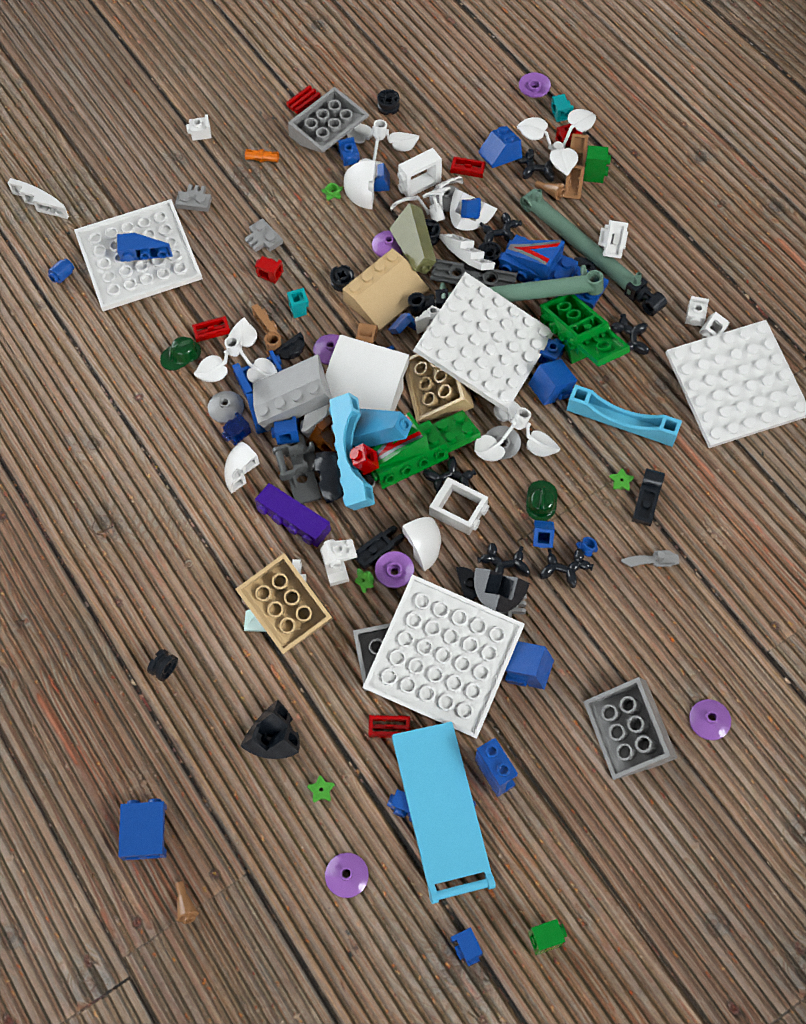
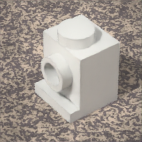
[186,114,212,141]
[685,296,709,327]
[699,312,730,339]

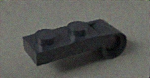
[632,468,665,526]

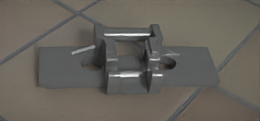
[430,259,517,287]
[272,422,321,504]

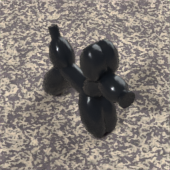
[515,149,555,182]
[480,212,522,243]
[611,314,649,355]
[423,456,476,495]
[477,543,530,577]
[540,548,594,588]

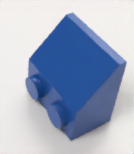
[478,126,522,168]

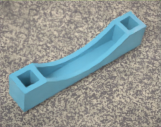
[567,385,682,447]
[329,393,375,510]

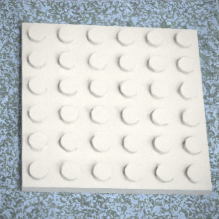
[74,199,203,311]
[413,272,553,412]
[666,320,806,448]
[362,574,525,739]

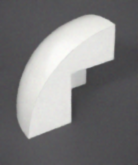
[344,160,376,209]
[450,188,497,231]
[224,442,260,494]
[402,517,441,571]

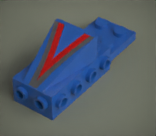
[498,234,609,309]

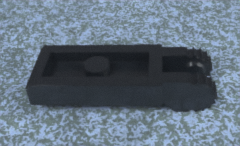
[354,525,405,570]

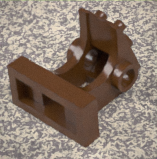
[307,415,354,452]

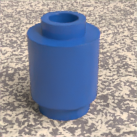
[48,258,74,284]

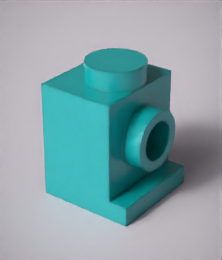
[551,94,574,122]
[287,288,309,318]

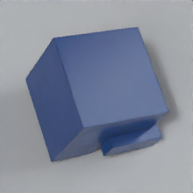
[528,359,578,405]
[505,641,554,690]

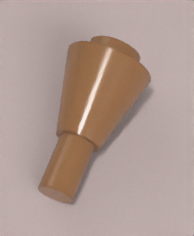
[535,181,566,200]
[175,881,199,924]

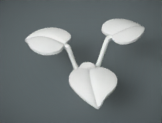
[517,109,596,176]
[346,119,419,178]
[390,176,463,222]
[194,318,277,384]
[474,400,560,461]

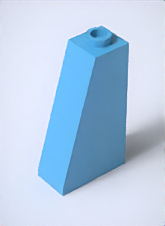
[352,409,412,447]

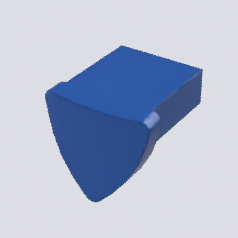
[374,163,390,192]
[461,198,481,219]
[388,313,416,334]

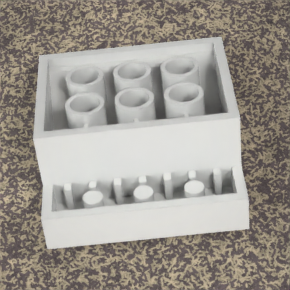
[325,335,409,411]

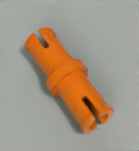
[245,149,279,163]

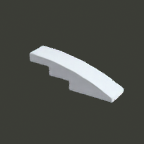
[8,178,69,219]
[439,234,495,270]

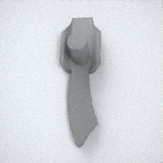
[621,550,679,567]

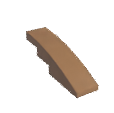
[564,134,589,200]

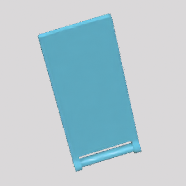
[392,722,496,904]

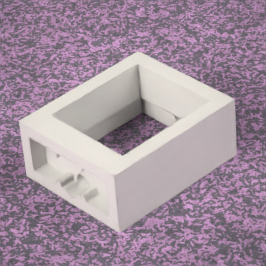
[397,148,442,197]
[429,477,489,535]

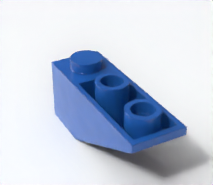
[117,233,173,262]

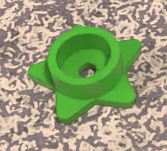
[321,183,343,201]
[609,469,634,491]
[355,568,374,593]
[307,775,335,803]

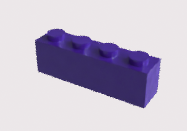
[255,483,331,547]

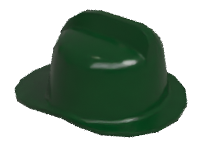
[160,337,201,371]
[526,480,558,521]

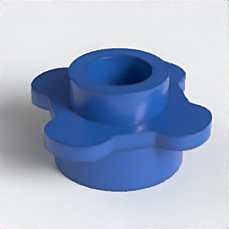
[576,537,598,557]

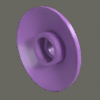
[519,72,551,98]
[372,231,403,257]
[313,334,339,365]
[375,551,414,588]
[689,699,731,740]
[325,853,369,898]

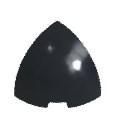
[315,451,365,504]
[474,568,530,612]
[241,700,300,759]

